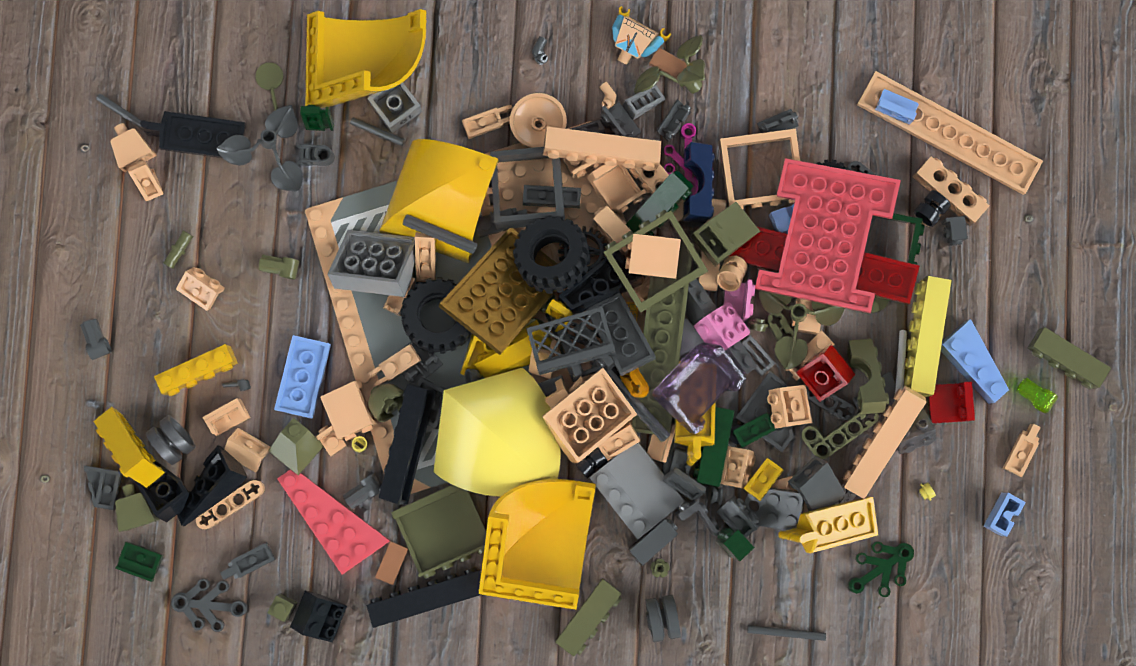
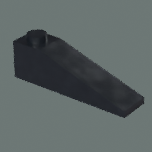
[177,445,247,526]
[134,461,189,523]

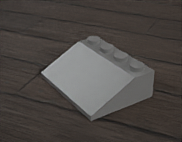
[327,230,415,297]
[589,442,685,539]

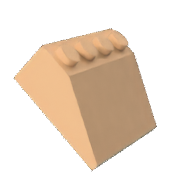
[542,368,637,463]

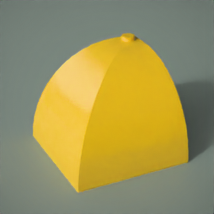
[305,9,427,108]
[379,139,498,263]
[479,479,596,610]

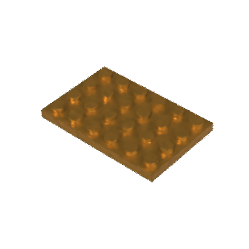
[439,228,557,355]

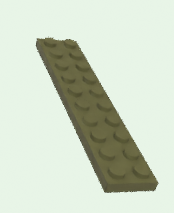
[632,242,694,435]

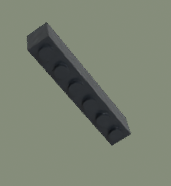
[379,384,436,504]
[366,568,482,628]

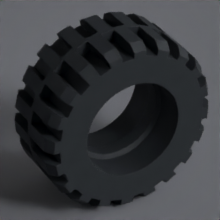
[513,215,591,294]
[401,277,472,354]

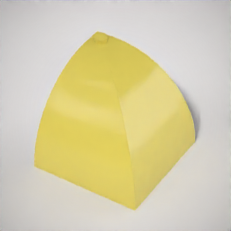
[433,367,561,497]

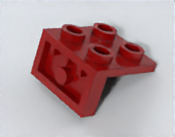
[928,382,975,423]

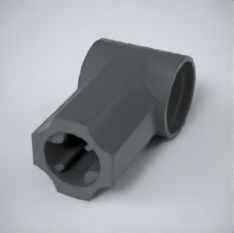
[80,319,112,360]
[343,473,381,509]

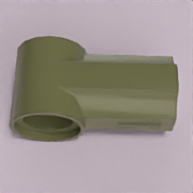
[259,254,299,280]

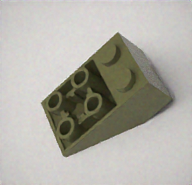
[691,202,760,267]

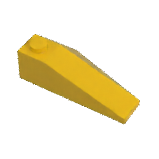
[474,320,552,378]

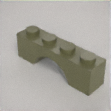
[847,339,889,414]

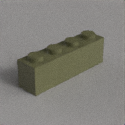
[1028,327,1111,389]
[555,578,622,657]

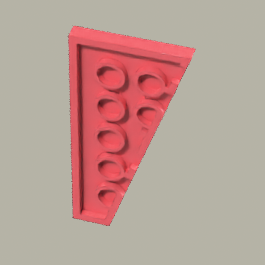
[277,469,391,575]

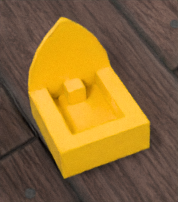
[546,299,573,332]

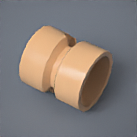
[716,256,748,291]

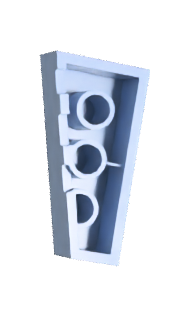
[941,319,1009,404]

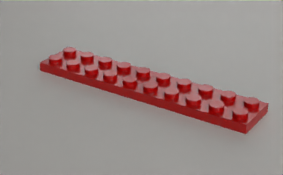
[728,227,920,304]

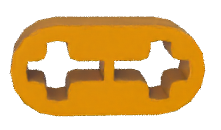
[620,368,649,398]

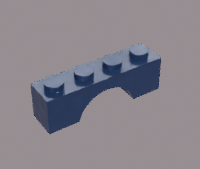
[683,142,715,223]

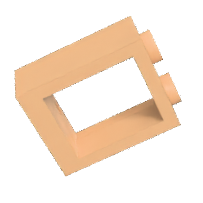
[592,206,631,256]

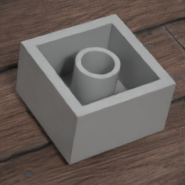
[367,82,423,133]

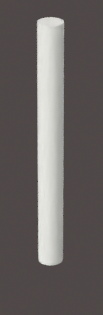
[895,330,907,394]

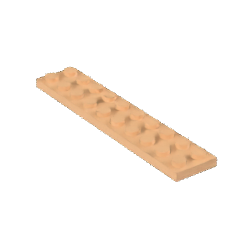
[857,71,1043,195]

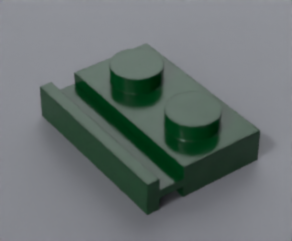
[300,105,334,131]
[115,541,164,582]

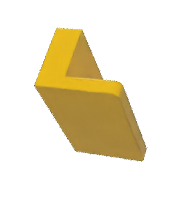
[744,458,784,501]

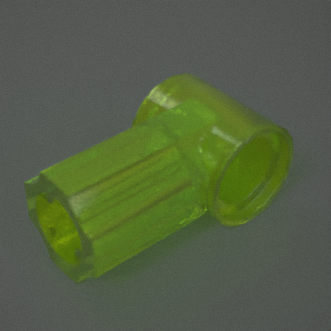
[1016,378,1058,414]

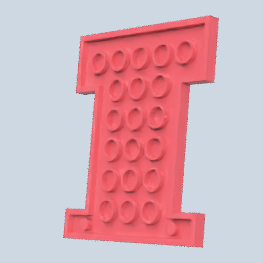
[755,158,901,314]

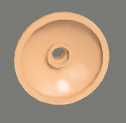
[510,93,567,148]

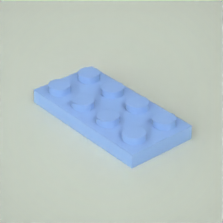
[274,335,331,419]

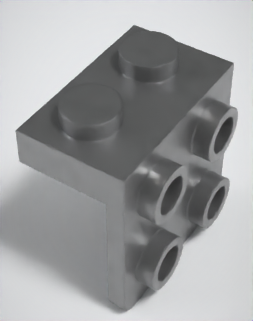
[884,408,936,454]
[675,500,720,536]

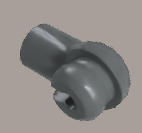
[532,36,548,65]

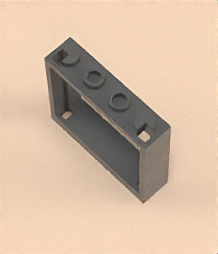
[489,147,565,230]

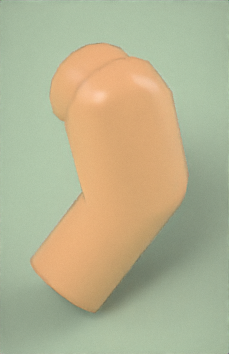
[600,82,617,109]

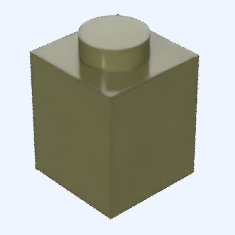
[267,594,298,622]

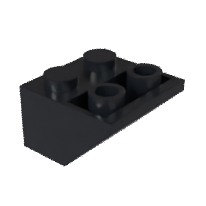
[290,590,347,643]

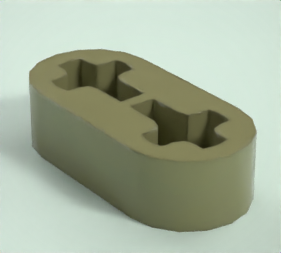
[767,313,794,341]

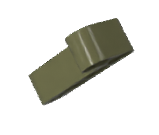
[802,411,879,459]

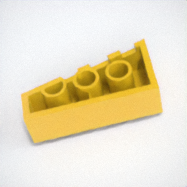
[93,406,165,488]

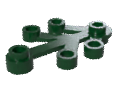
[848,542,914,597]

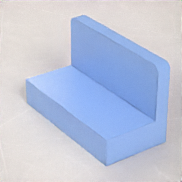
[875,89,919,125]

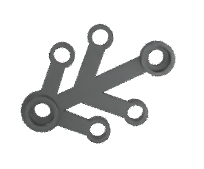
[171,578,247,632]

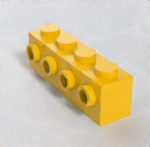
[154,344,238,396]

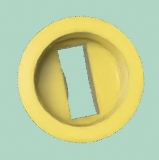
[352,436,367,453]

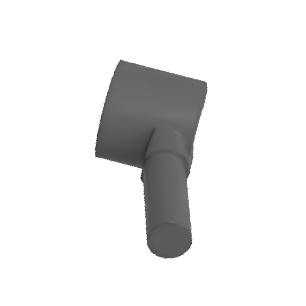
[222,379,251,391]

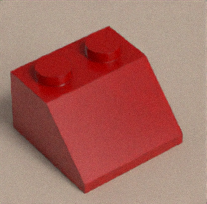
[796,344,855,402]

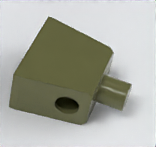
[115,483,160,532]

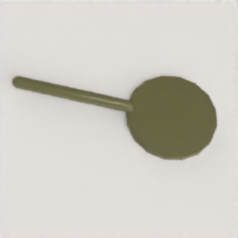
[256,63,284,111]

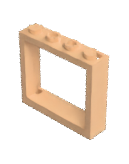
[718,129,800,210]

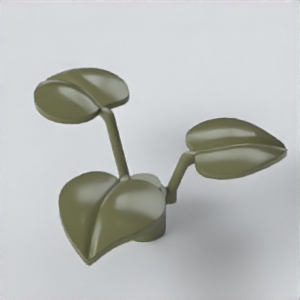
[634,35,705,94]
[759,290,846,370]

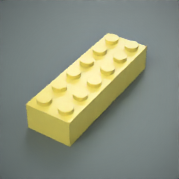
[904,276,952,397]

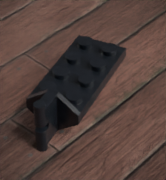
[140,111,246,158]

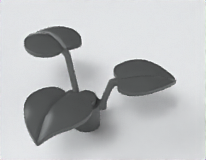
[217,105,303,191]

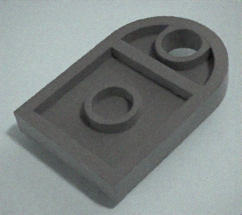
[744,488,804,530]

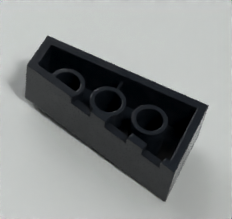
[558,250,643,315]

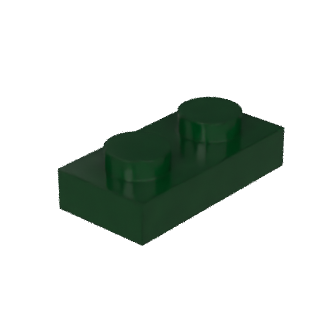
[732,413,776,448]

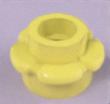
[919,482,936,501]

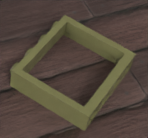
[603,210,708,312]

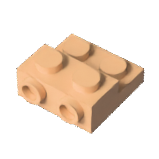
[767,385,812,429]

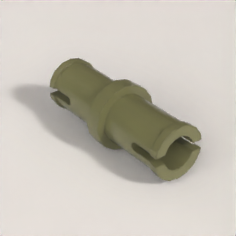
[163,230,194,269]

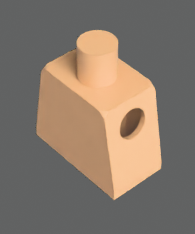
[110,123,157,172]

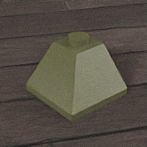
[269,418,324,476]

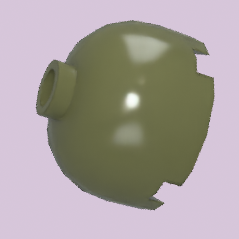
[368,383,404,422]

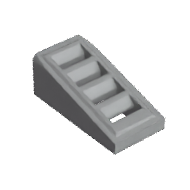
[622,84,665,120]

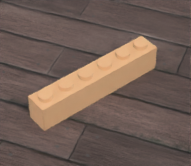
[543,126,661,171]
[842,385,927,499]

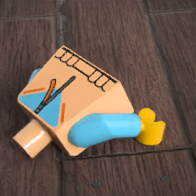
[612,6,671,65]

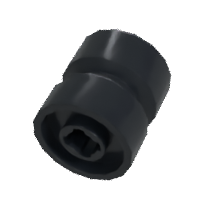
[914,190,951,227]
[575,448,608,479]

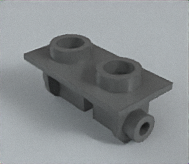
[657,100,691,141]
[757,109,799,133]

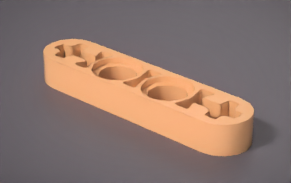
[196,480,265,529]

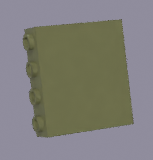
[391,485,486,579]

